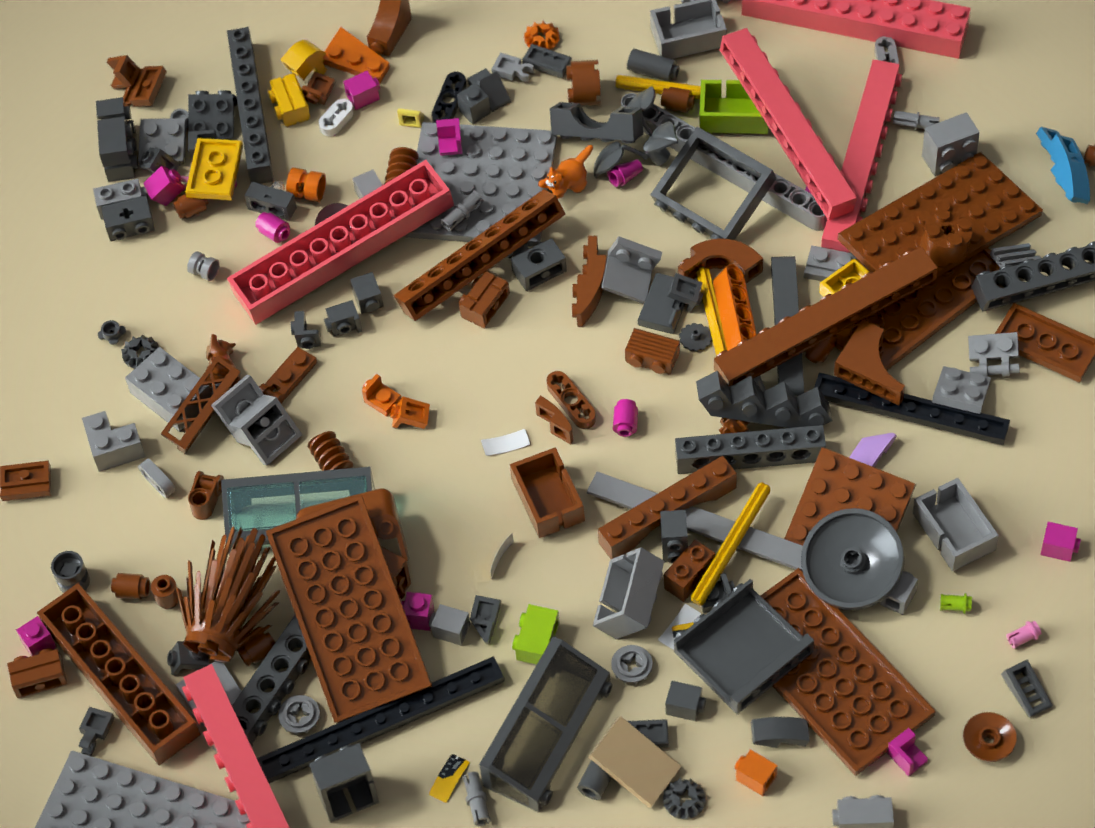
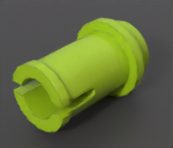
[940,593,972,614]

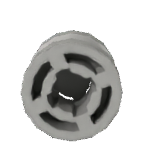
[187,251,220,281]

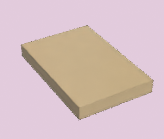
[588,716,681,808]

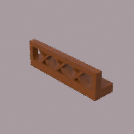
[161,356,241,454]

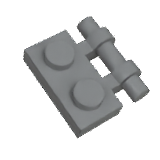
[968,332,1020,377]

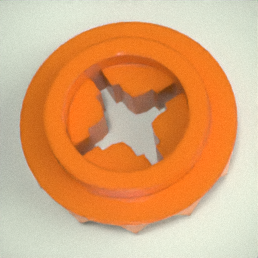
[524,20,560,50]

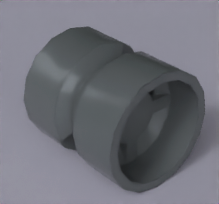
[51,551,90,593]

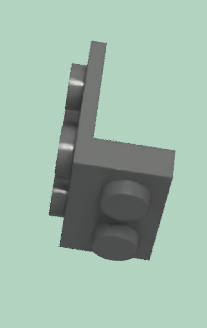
[188,90,238,139]

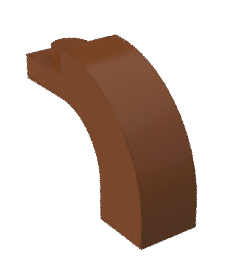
[678,239,763,283]

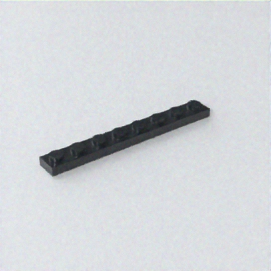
[814,372,1010,445]

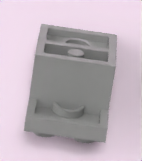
[211,375,302,465]

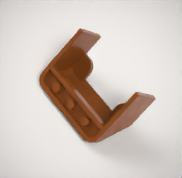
[296,488,410,561]

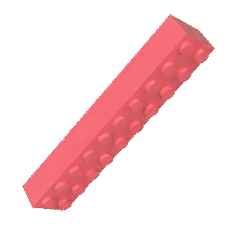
[742,0,971,59]
[227,160,454,325]

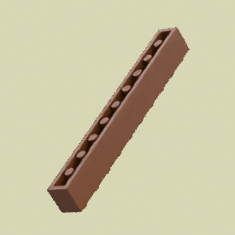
[714,246,938,387]

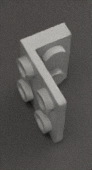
[601,236,662,303]

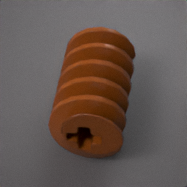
[384,147,419,184]
[307,431,353,471]

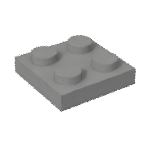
[138,118,187,164]
[932,366,991,414]

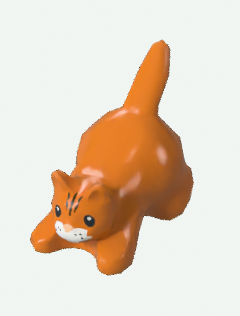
[538,145,593,199]

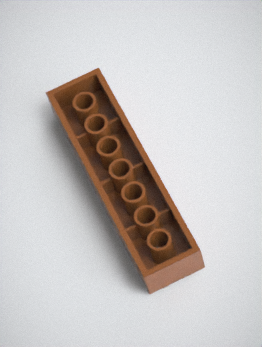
[37,583,201,766]

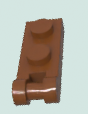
[259,347,317,404]

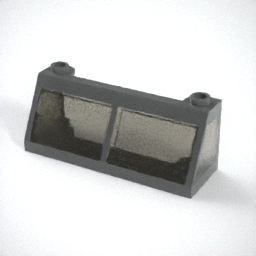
[479,636,613,812]

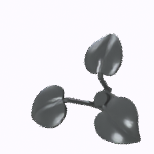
[594,86,679,178]

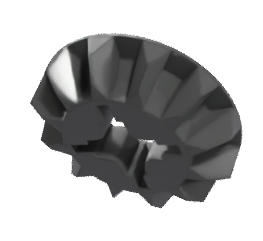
[121,334,159,369]
[663,778,705,819]

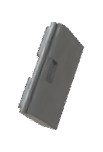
[638,273,685,334]

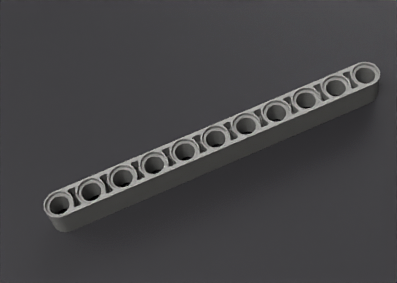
[621,93,827,231]

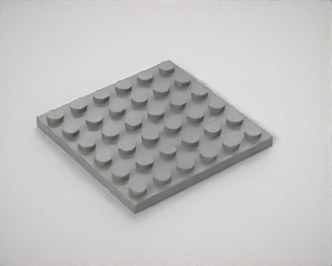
[403,122,557,247]

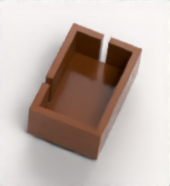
[510,447,585,538]

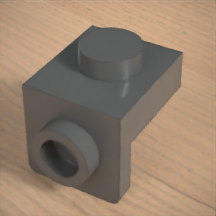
[291,311,321,349]
[167,641,209,675]

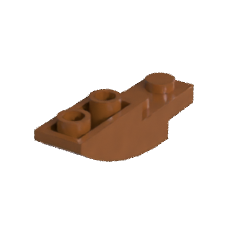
[572,236,607,327]

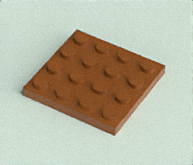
[784,447,916,546]

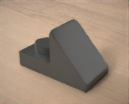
[467,68,511,112]

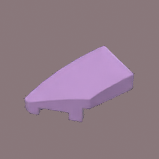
[849,433,897,467]

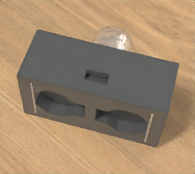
[245,181,297,221]

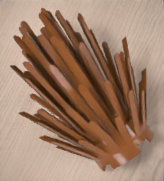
[176,526,280,662]

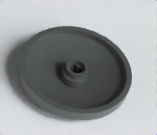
[801,508,904,610]

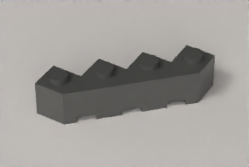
[696,371,833,428]

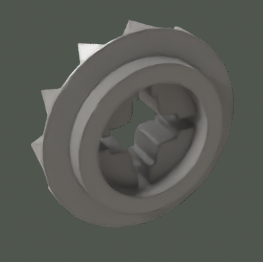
[611,645,652,684]
[278,695,320,735]

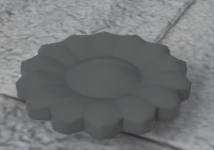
[679,323,712,352]

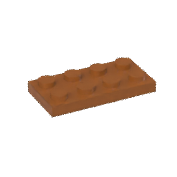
[995,303,1095,383]

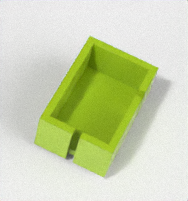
[699,80,768,134]

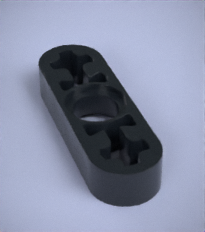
[431,72,467,123]

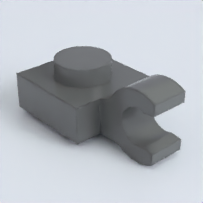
[79,707,115,756]

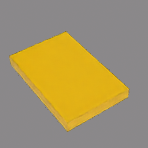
[185,138,243,200]

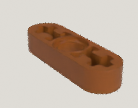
[547,371,596,429]

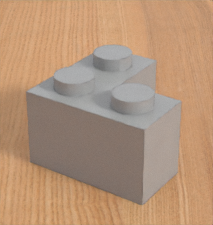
[82,411,146,472]

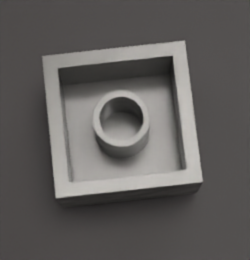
[922,112,980,176]

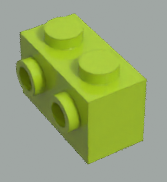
[512,604,560,665]

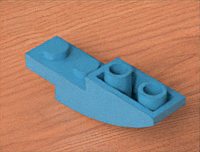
[1036,127,1090,204]

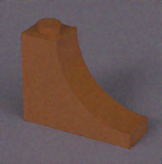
[367,0,412,57]
[834,320,905,405]

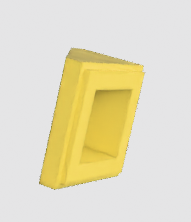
[397,108,424,128]

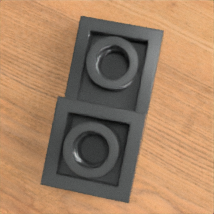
[751,717,810,748]

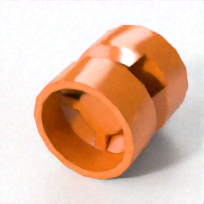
[286,167,326,202]

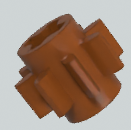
[719,418,750,434]

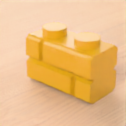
[268,73,310,127]

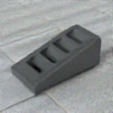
[1001,659,1053,717]

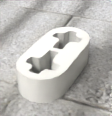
[319,99,354,137]

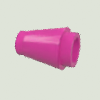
[608,159,643,187]

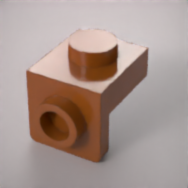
[301,71,336,105]

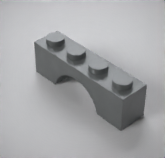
[550,102,644,144]

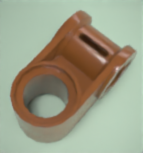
[188,471,224,520]

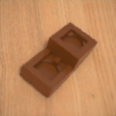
[535,395,573,445]

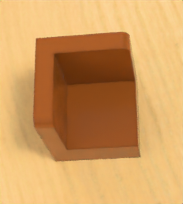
[107,55,140,89]

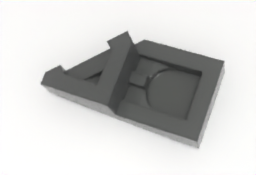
[470,595,501,644]

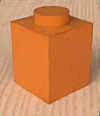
[735,749,778,796]

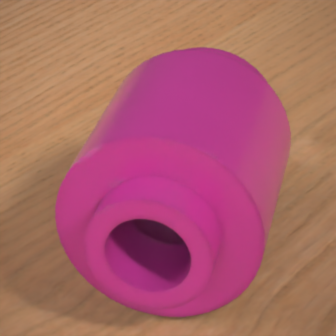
[255,212,290,243]
[613,399,638,437]

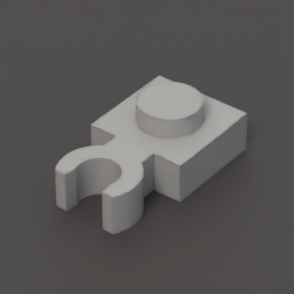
[492,53,534,82]

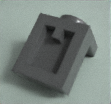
[139,147,180,173]
[668,273,703,312]
[701,573,735,613]

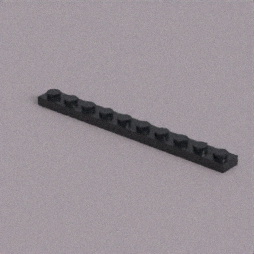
[257,656,505,783]

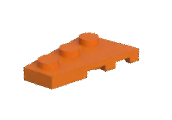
[323,27,390,84]

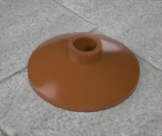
[963,712,1017,762]

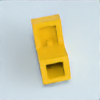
[280,40,327,81]

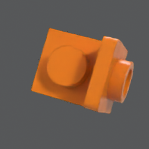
[362,374,401,417]
[390,396,430,429]

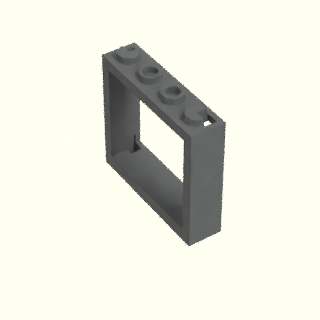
[650,127,777,240]

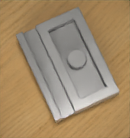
[804,245,857,281]

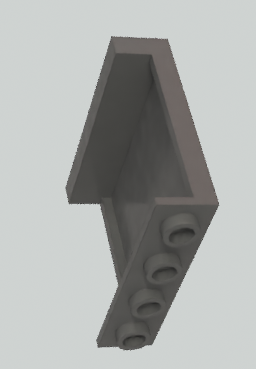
[674,579,814,715]

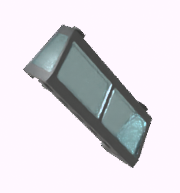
[221,467,378,555]

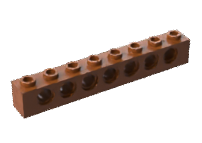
[394,189,566,321]

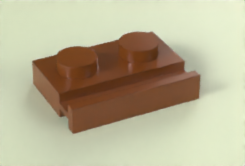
[123,66,167,106]
[0,460,51,501]

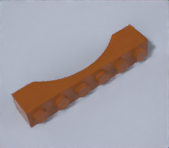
[598,456,737,559]

